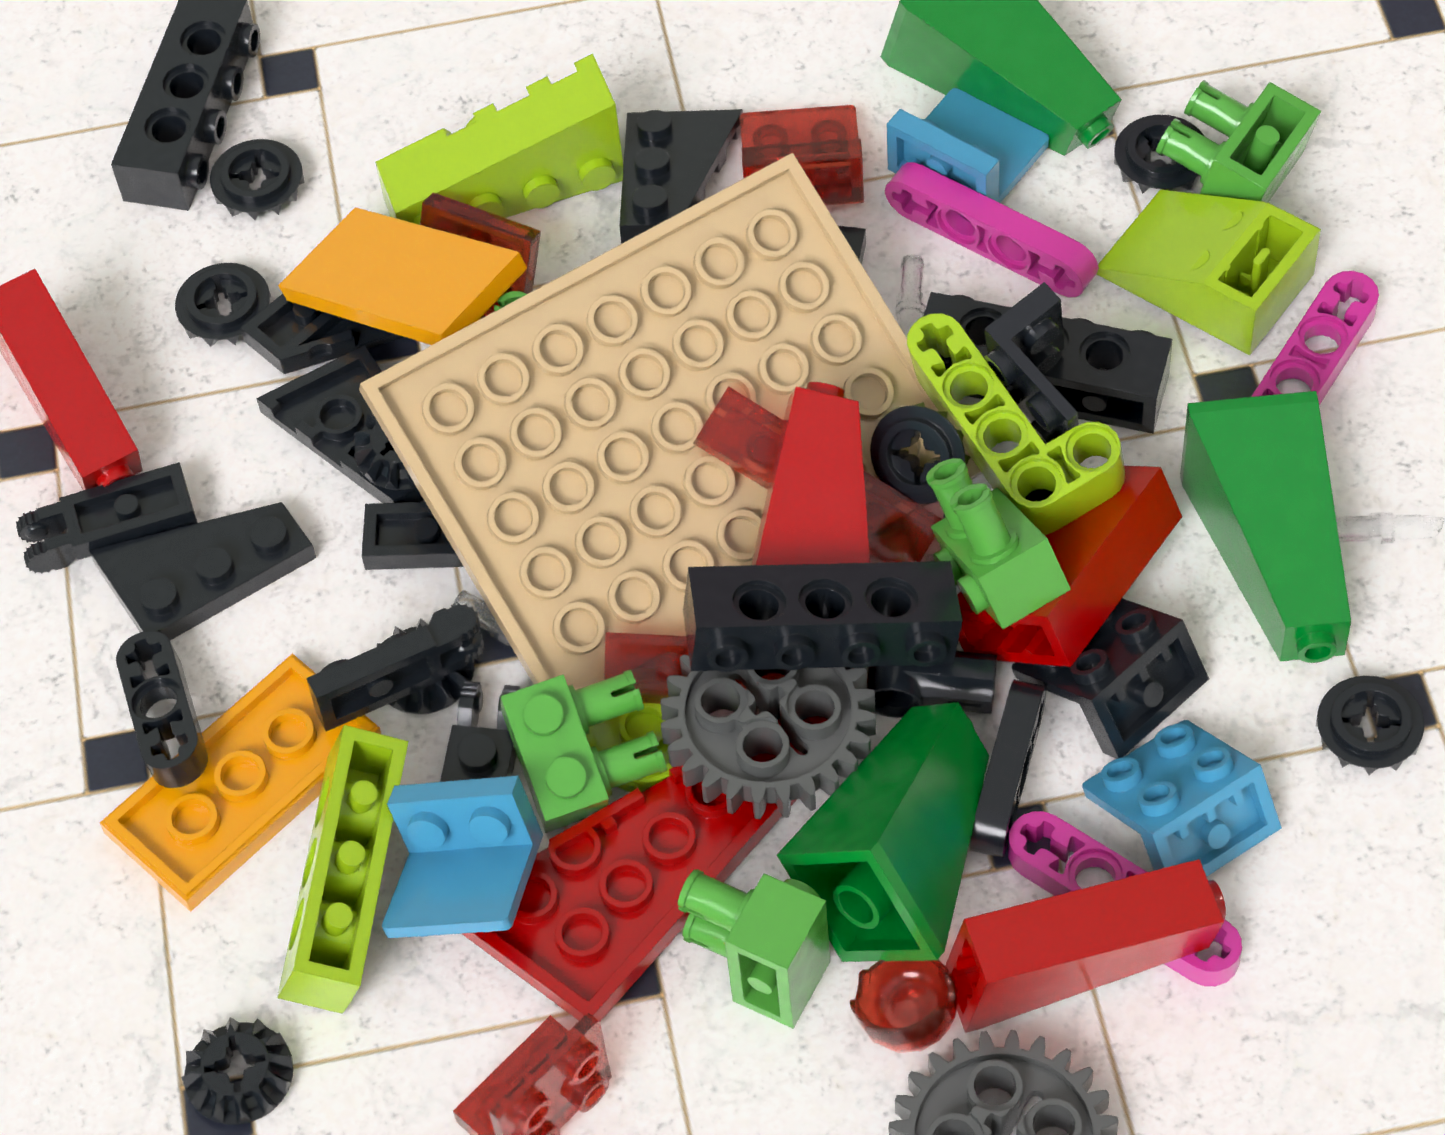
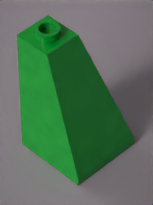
[880,0,1122,156]
[1180,391,1351,663]
[776,702,990,962]

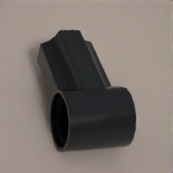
[866,651,997,718]

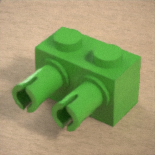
[1156,80,1321,202]
[926,458,1071,629]
[500,669,667,833]
[678,869,830,1029]

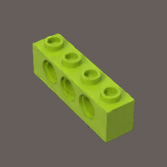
[277,725,409,1014]

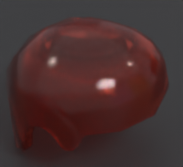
[849,959,959,1053]

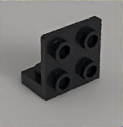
[984,282,1079,444]
[1011,598,1209,759]

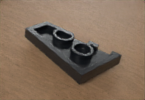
[619,109,744,244]
[256,345,424,503]
[89,502,316,640]

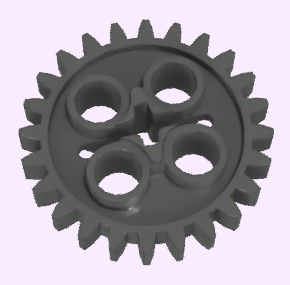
[660,655,876,819]
[888,1030,1118,1135]

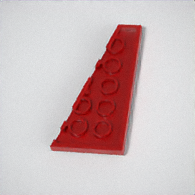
[462,716,827,1031]

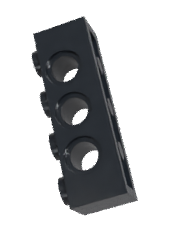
[111,0,260,211]
[923,292,1173,434]
[683,561,963,672]

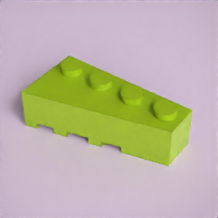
[375,53,623,234]

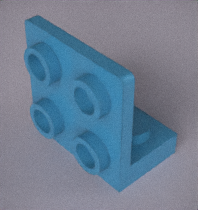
[887,88,1049,203]
[1082,720,1282,876]
[382,775,543,938]

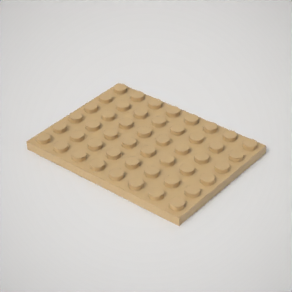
[359,153,982,690]

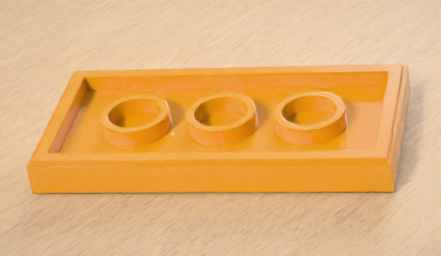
[278,207,527,345]
[99,653,381,912]

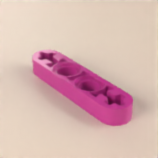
[884,162,1099,298]
[1251,271,1379,405]
[1008,811,1242,987]

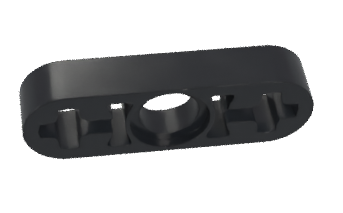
[116,631,208,788]
[970,679,1047,858]

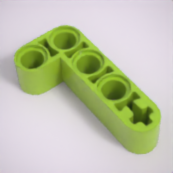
[907,313,1125,535]

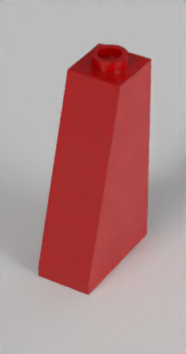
[0,269,143,491]
[751,382,870,565]
[957,466,1183,667]
[943,859,1226,1033]

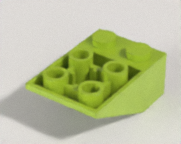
[1097,189,1321,355]

